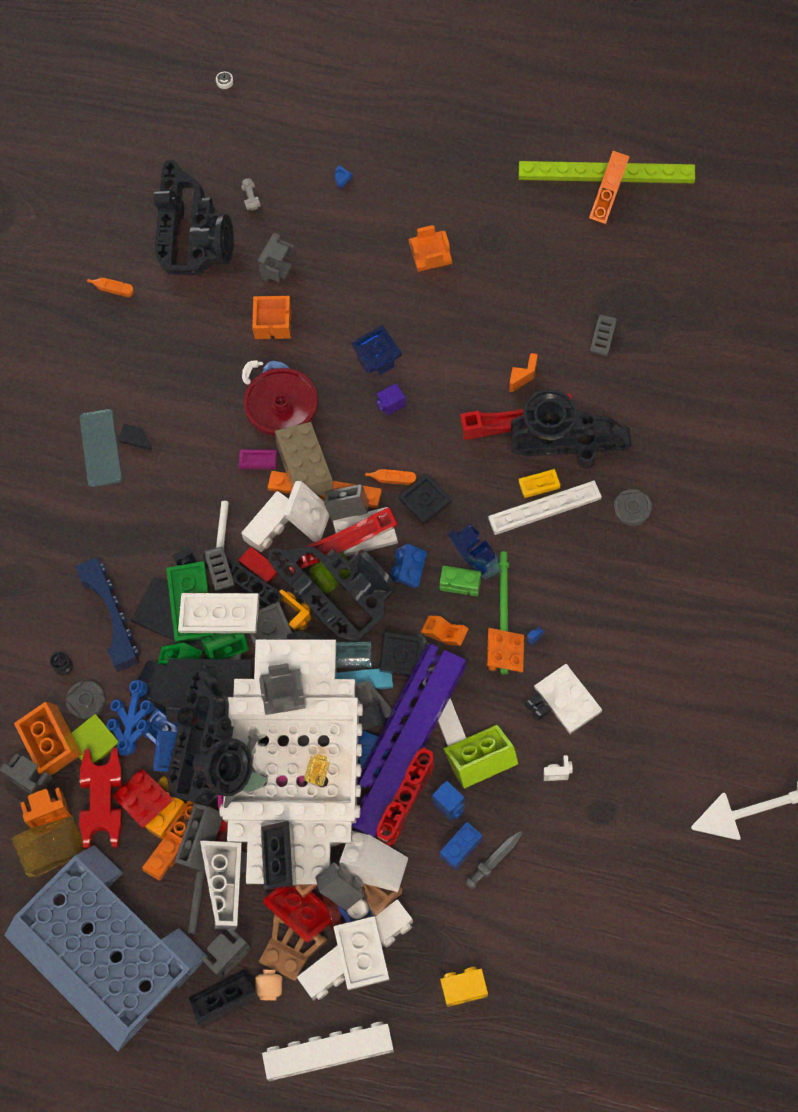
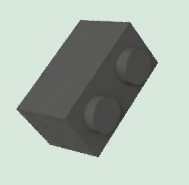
[324,484,369,520]
[315,863,365,911]

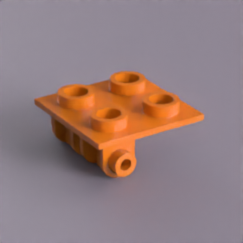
[487,628,524,672]

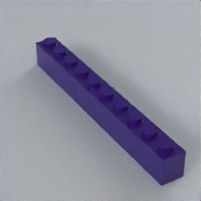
[352,650,467,839]

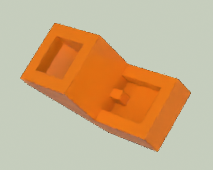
[509,353,538,392]
[421,616,468,646]

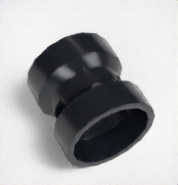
[50,651,73,676]
[525,693,552,721]

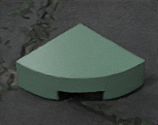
[242,772,268,792]

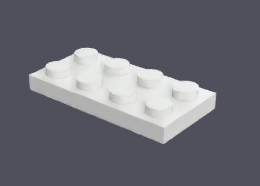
[178,593,260,633]

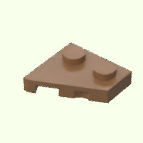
[362,883,402,917]

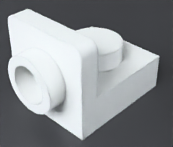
[543,755,572,781]

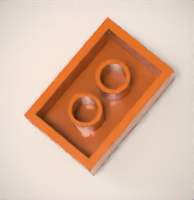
[14,702,82,776]

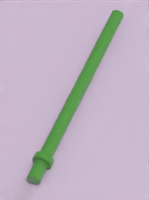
[498,551,509,674]

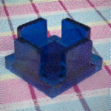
[351,325,402,375]
[448,524,495,575]

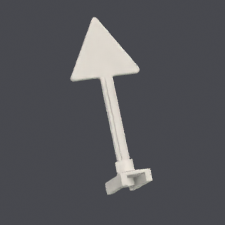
[691,781,798,840]

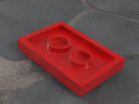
[112,769,173,828]
[263,888,337,943]

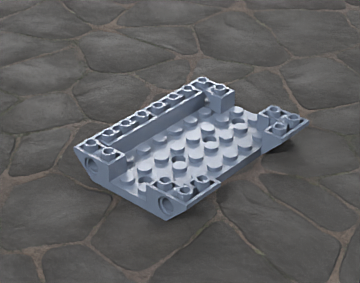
[4,845,208,1052]

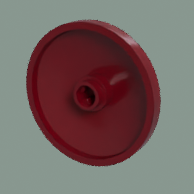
[244,368,318,436]

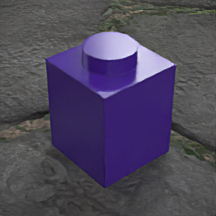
[376,384,406,416]

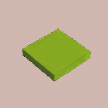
[72,714,118,765]

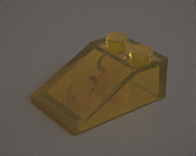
[11,816,86,879]

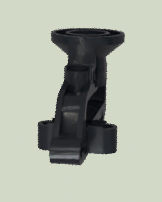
[153,160,234,275]
[510,389,632,469]
[268,547,398,642]
[166,669,253,805]

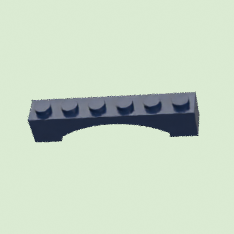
[75,557,140,672]

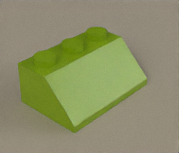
[443,725,518,788]

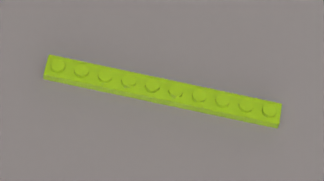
[519,161,695,183]

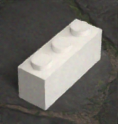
[241,491,289,552]

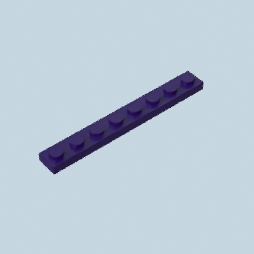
[357,644,438,789]

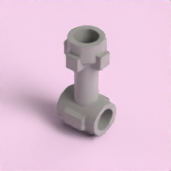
[241,178,261,211]

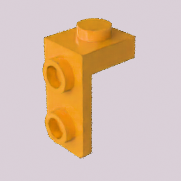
[279,589,311,633]

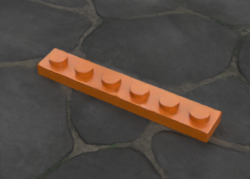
[268,471,382,509]

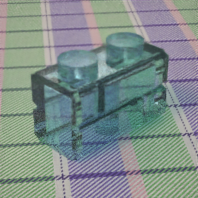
[336,642,372,668]

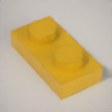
[518,469,560,498]

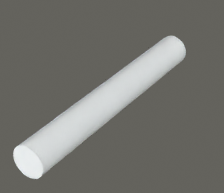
[216,501,229,549]

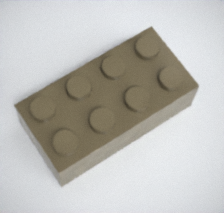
[275,422,333,496]

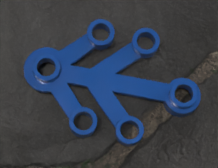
[107,680,154,756]

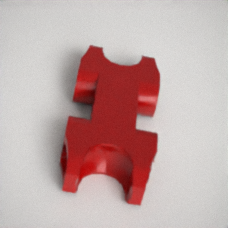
[79,748,122,849]
[377,748,434,847]

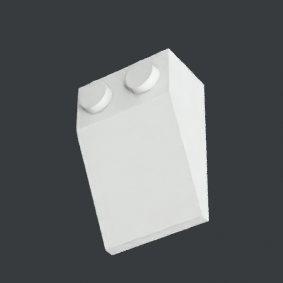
[339,831,408,892]

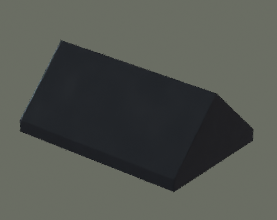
[261,821,297,890]
[189,969,259,1028]

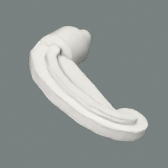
[242,360,263,384]

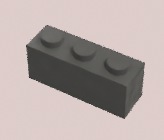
[175,803,223,872]

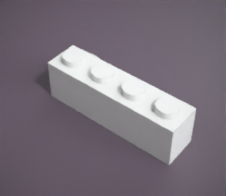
[200,841,241,930]

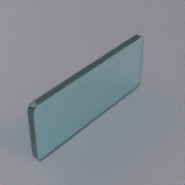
[79,409,122,487]

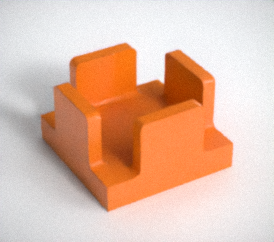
[409,225,452,272]
[20,788,72,832]

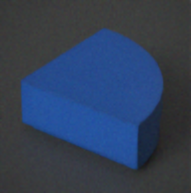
[335,165,352,189]
[527,627,545,646]

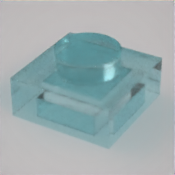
[477,553,502,580]

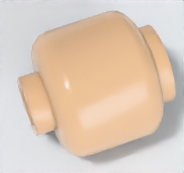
[255,970,283,1000]

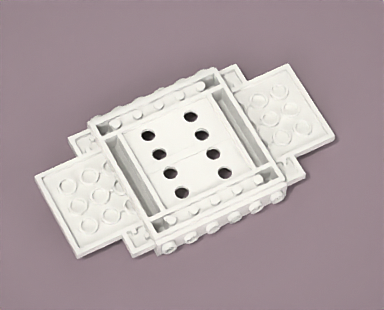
[220,640,363,885]

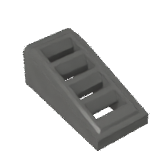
[590,315,617,356]
[204,547,234,591]

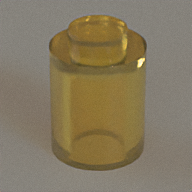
[304,753,330,786]

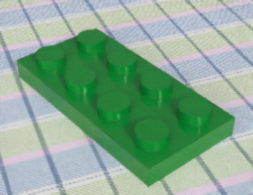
[166,561,214,643]

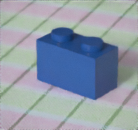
[432,781,465,822]
[440,822,482,871]

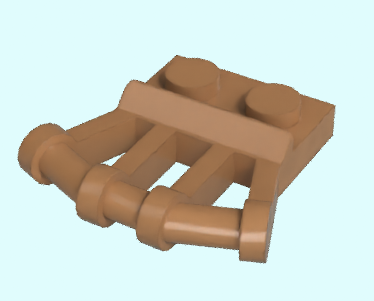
[259,914,328,982]

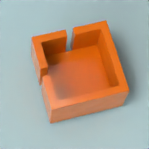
[252,296,292,339]

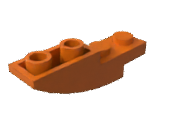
[589,151,630,224]
[142,801,194,881]

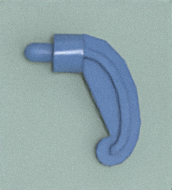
[262,361,290,373]

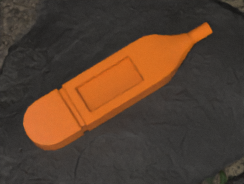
[87,278,134,297]
[365,469,417,485]

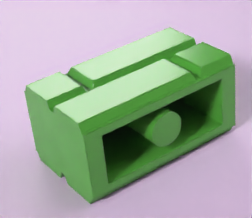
[440,566,481,597]

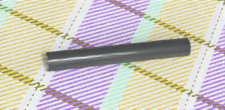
[188,871,205,934]

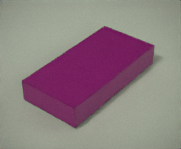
[239,450,277,469]

